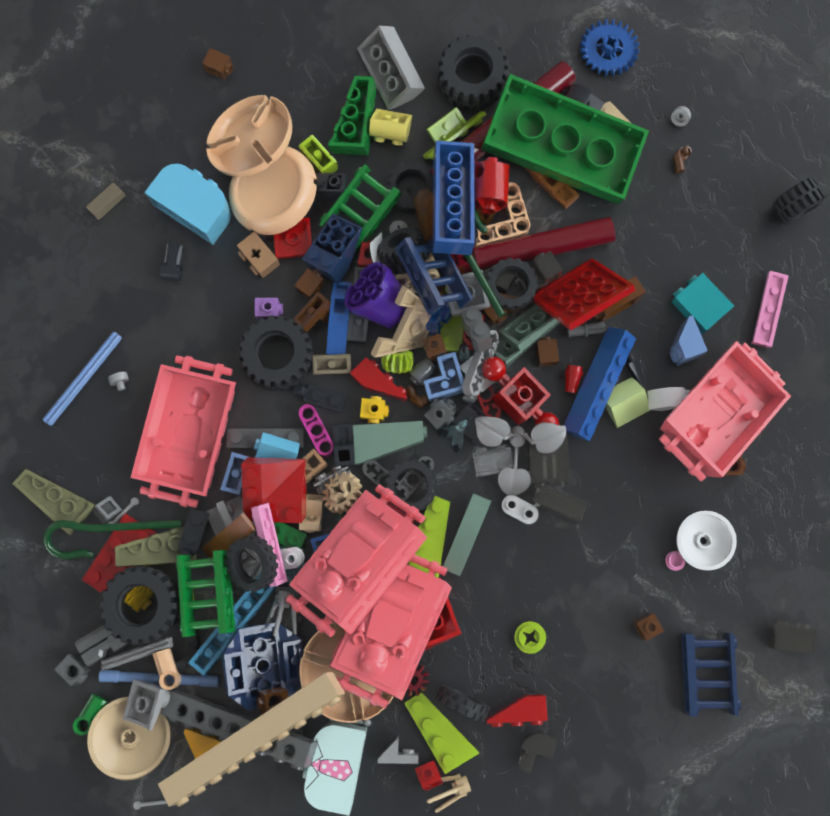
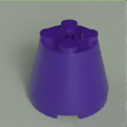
[344,262,407,329]

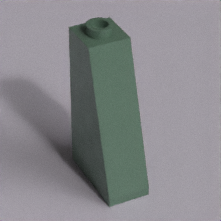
[353,421,427,466]

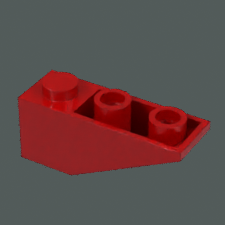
[350,357,408,402]
[486,694,548,727]

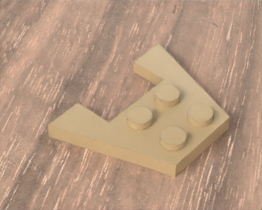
[371,285,439,358]

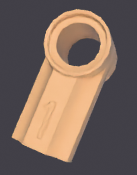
[153,648,181,690]

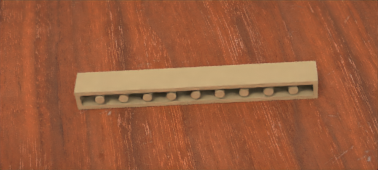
[158,672,345,807]

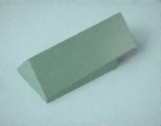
[493,304,560,368]

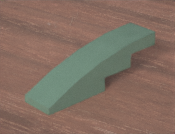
[443,493,491,576]

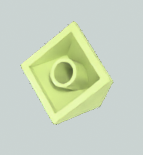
[605,377,650,428]

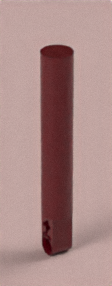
[430,61,576,174]
[439,217,615,277]

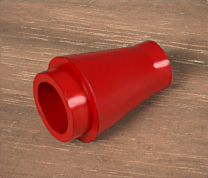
[565,365,584,393]

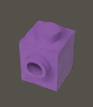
[255,298,283,320]

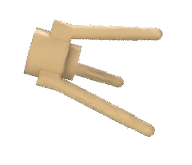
[427,773,471,813]

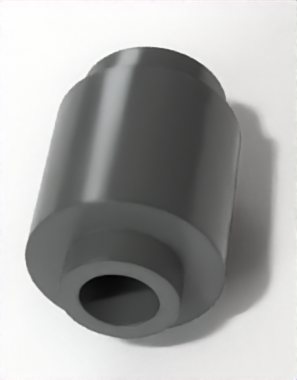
[408,358,436,386]

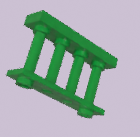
[319,164,403,254]
[176,550,235,637]

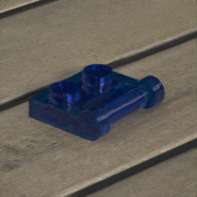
[426,303,452,337]

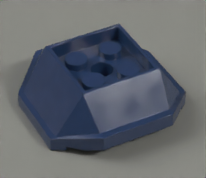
[222,621,303,711]

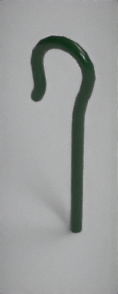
[464,207,505,318]
[43,520,181,560]

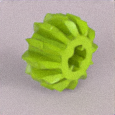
[381,350,414,374]

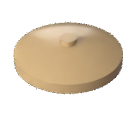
[87,697,171,780]

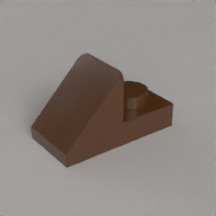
[293,292,331,332]

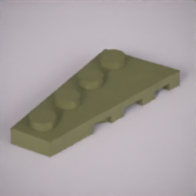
[12,469,95,535]
[115,526,197,568]

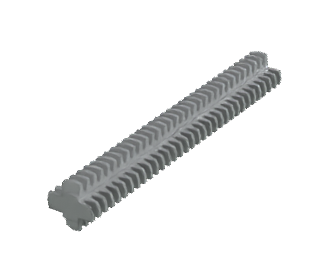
[101,637,173,670]

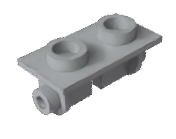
[312,465,352,495]

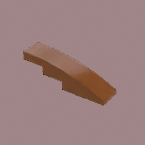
[524,167,579,210]
[201,513,256,558]

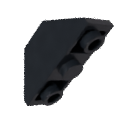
[314,173,347,199]

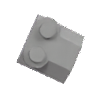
[446,270,490,317]
[122,679,170,730]

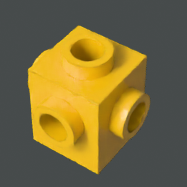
[360,396,389,424]

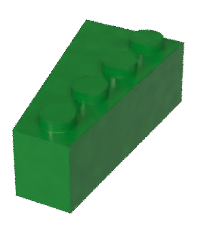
[328,76,377,156]

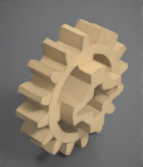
[322,471,362,515]

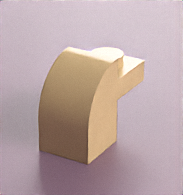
[299,494,325,533]

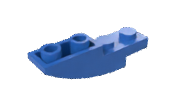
[326,282,352,355]

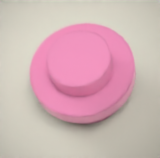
[665,551,685,571]

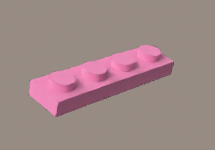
[751,271,788,348]
[251,503,287,587]

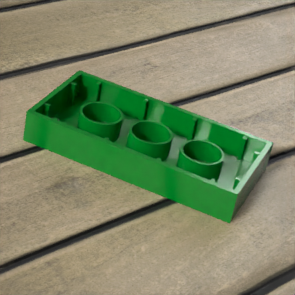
[480,74,649,205]

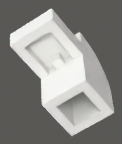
[648,387,691,411]

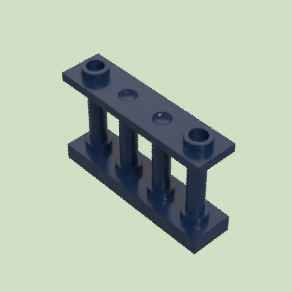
[395,237,473,315]
[681,633,741,716]

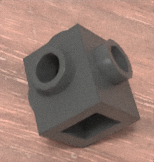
[424,397,458,429]

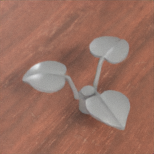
[475,417,566,496]

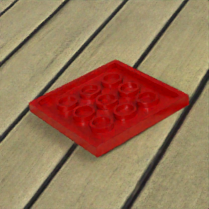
[532,258,636,330]

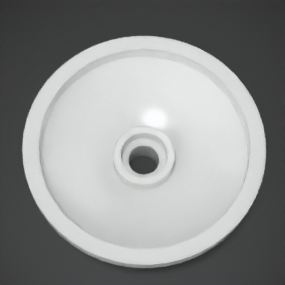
[676,511,736,570]

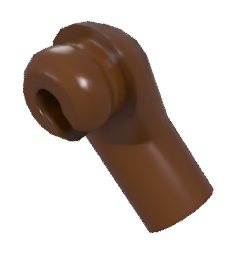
[673,146,692,173]
[405,385,429,408]

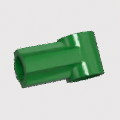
[73,694,108,735]

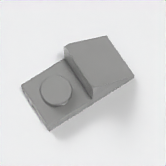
[378,736,418,764]

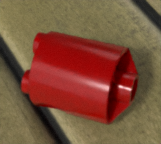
[474,157,510,214]

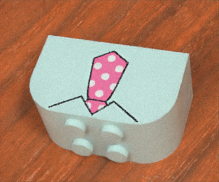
[303,721,367,816]

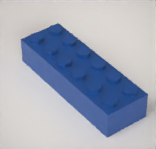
[433,141,475,255]

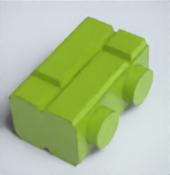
[298,135,338,173]

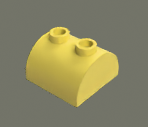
[369,108,412,146]

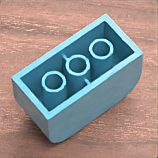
[145,164,232,245]

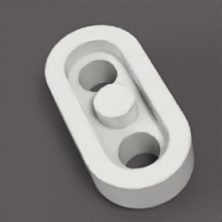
[501,495,539,524]
[280,547,305,569]

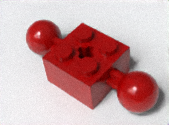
[481,357,560,426]

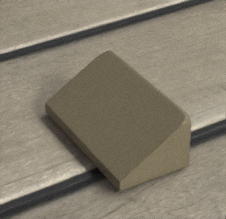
[86,182,126,220]
[312,354,352,374]

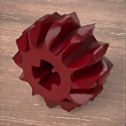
[408,665,429,696]

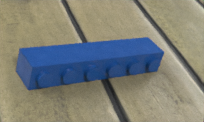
[563,327,636,441]

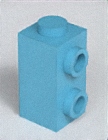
[254,432,300,459]

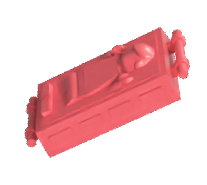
[659,341,791,482]
[131,355,236,508]
[286,485,427,637]
[328,554,452,709]

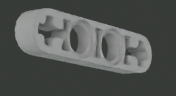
[462,330,499,396]

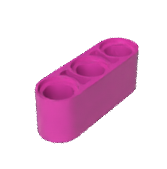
[299,404,334,458]

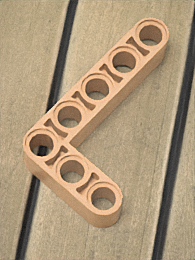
[474,182,530,247]

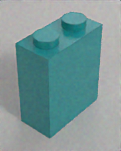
[671,273,734,335]

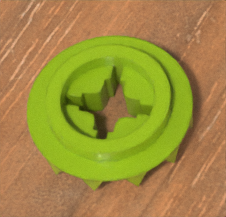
[514,621,546,654]

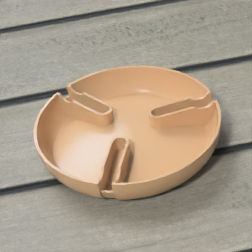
[206,95,292,177]
[229,147,317,235]
[300,622,393,723]

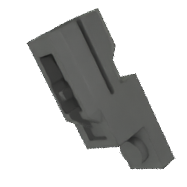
[75,622,143,666]

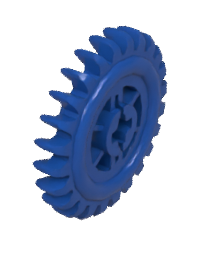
[580,18,640,76]

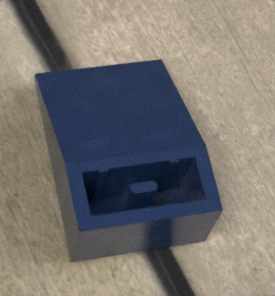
[302,214,362,284]

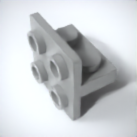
[206,496,256,535]

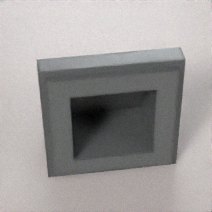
[93,496,122,524]

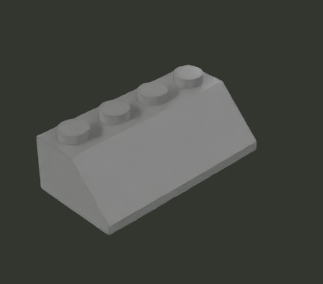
[357,26,425,110]

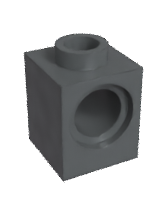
[54,653,91,686]

